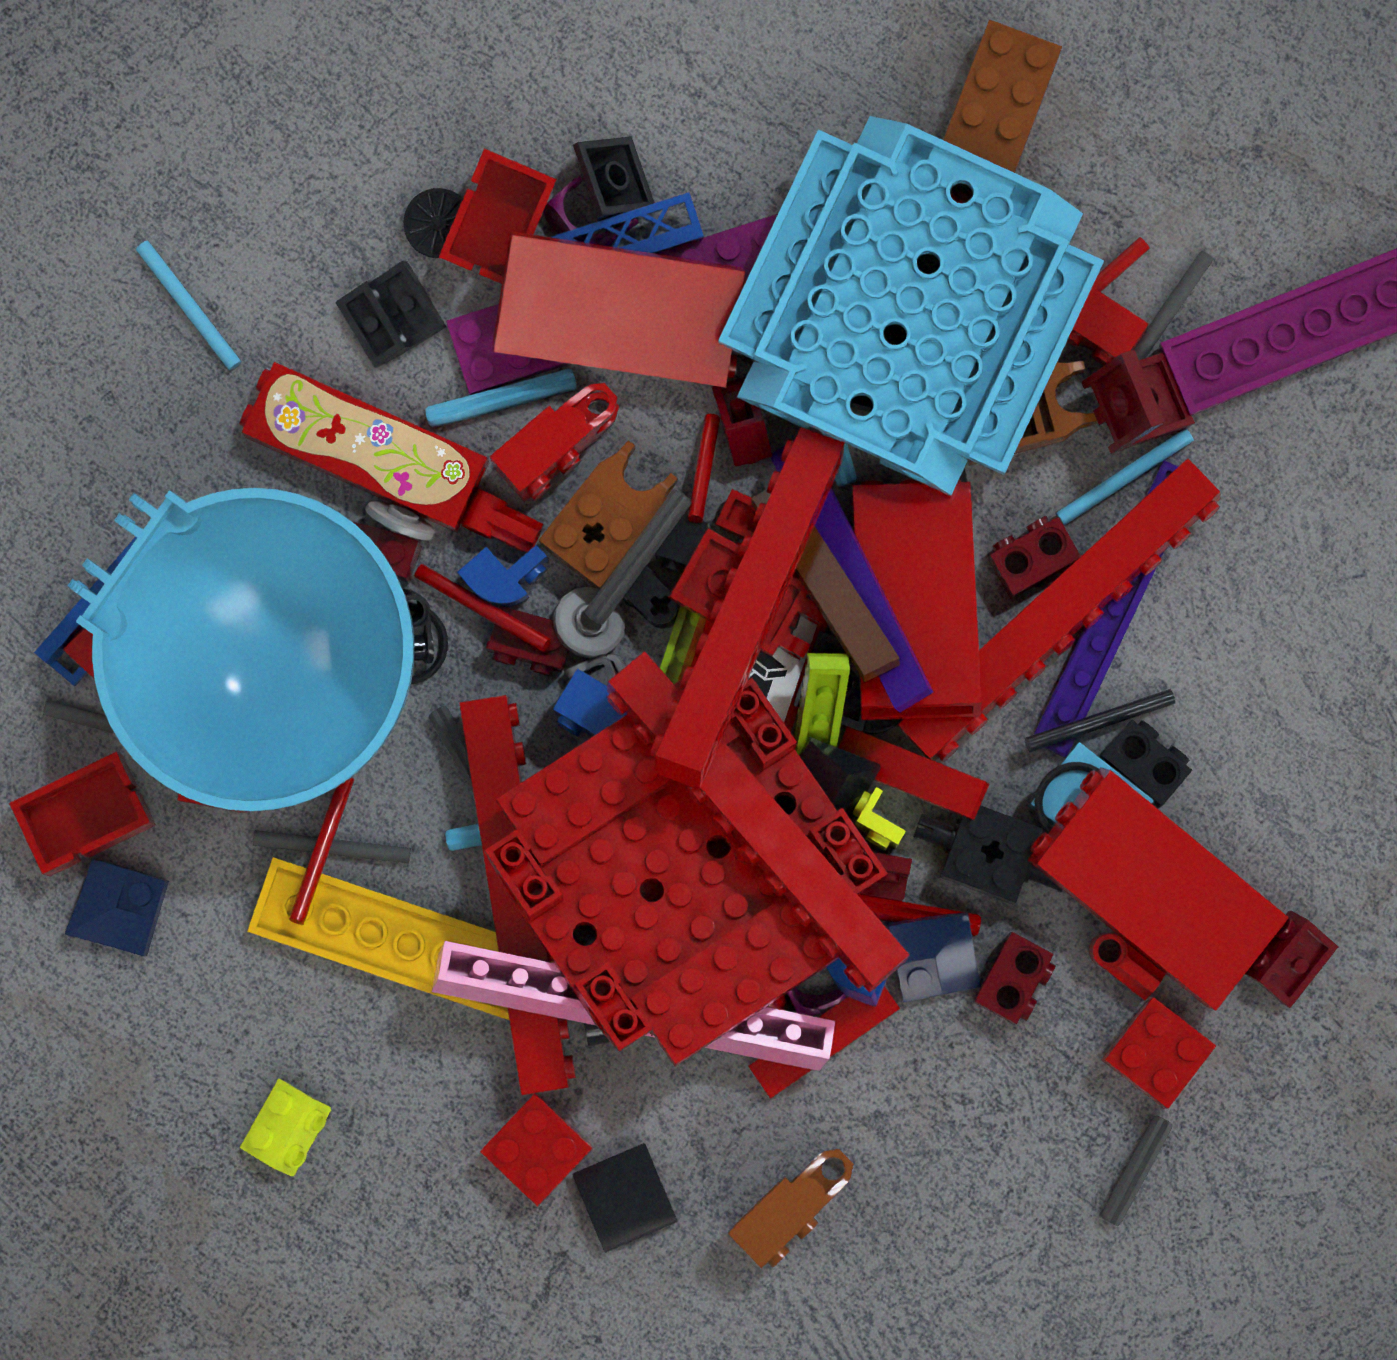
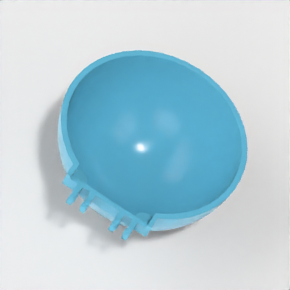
[68,488,414,811]

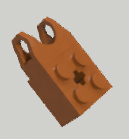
[967,361,1098,466]
[538,440,678,590]
[728,1149,854,1268]

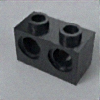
[1099,720,1192,809]

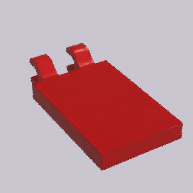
[668,528,825,660]

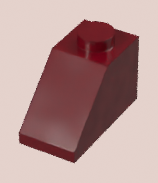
[711,377,773,467]
[353,522,422,583]

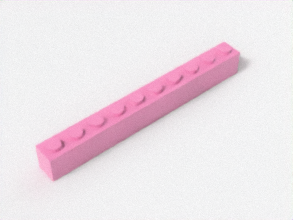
[432,941,835,1071]

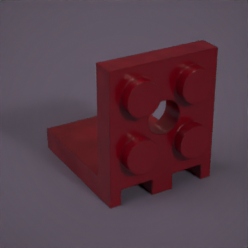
[1081,350,1195,454]

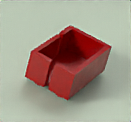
[439,148,557,284]
[9,752,156,877]

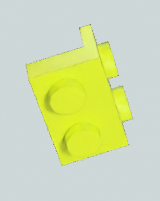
[852,787,906,851]
[240,1078,331,1176]

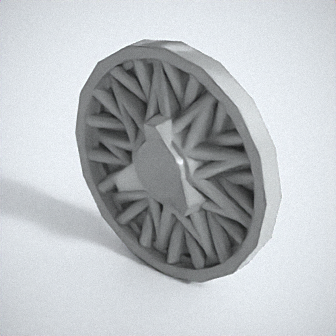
[365,501,436,540]
[553,587,626,658]

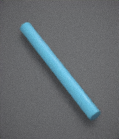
[136,240,242,371]
[1056,428,1194,526]

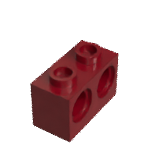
[988,516,1081,600]
[973,932,1056,1025]

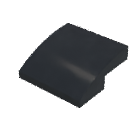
[335,261,447,368]
[572,1143,678,1253]

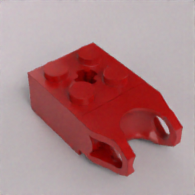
[489,383,619,502]

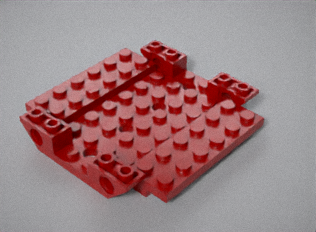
[485,678,888,1067]

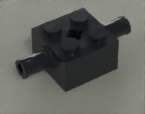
[913,805,1063,905]

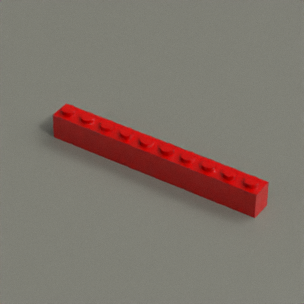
[650,427,845,790]
[898,458,1221,762]
[606,651,910,993]
[459,695,576,1095]

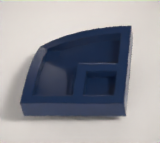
[65,858,169,956]
[888,912,981,1002]

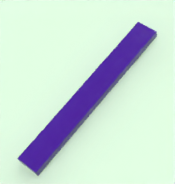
[771,439,933,713]
[1034,460,1178,759]

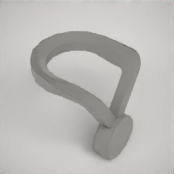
[564,654,626,679]

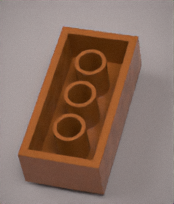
[943,19,1062,186]

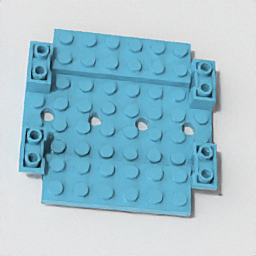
[718,116,1104,496]

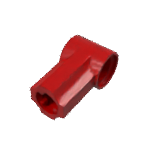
[460,489,544,553]
[1089,932,1166,1001]

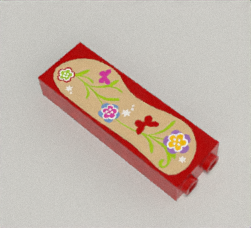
[240,362,489,533]

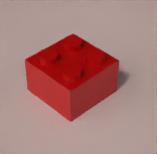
[1101,997,1216,1109]
[480,1093,594,1207]

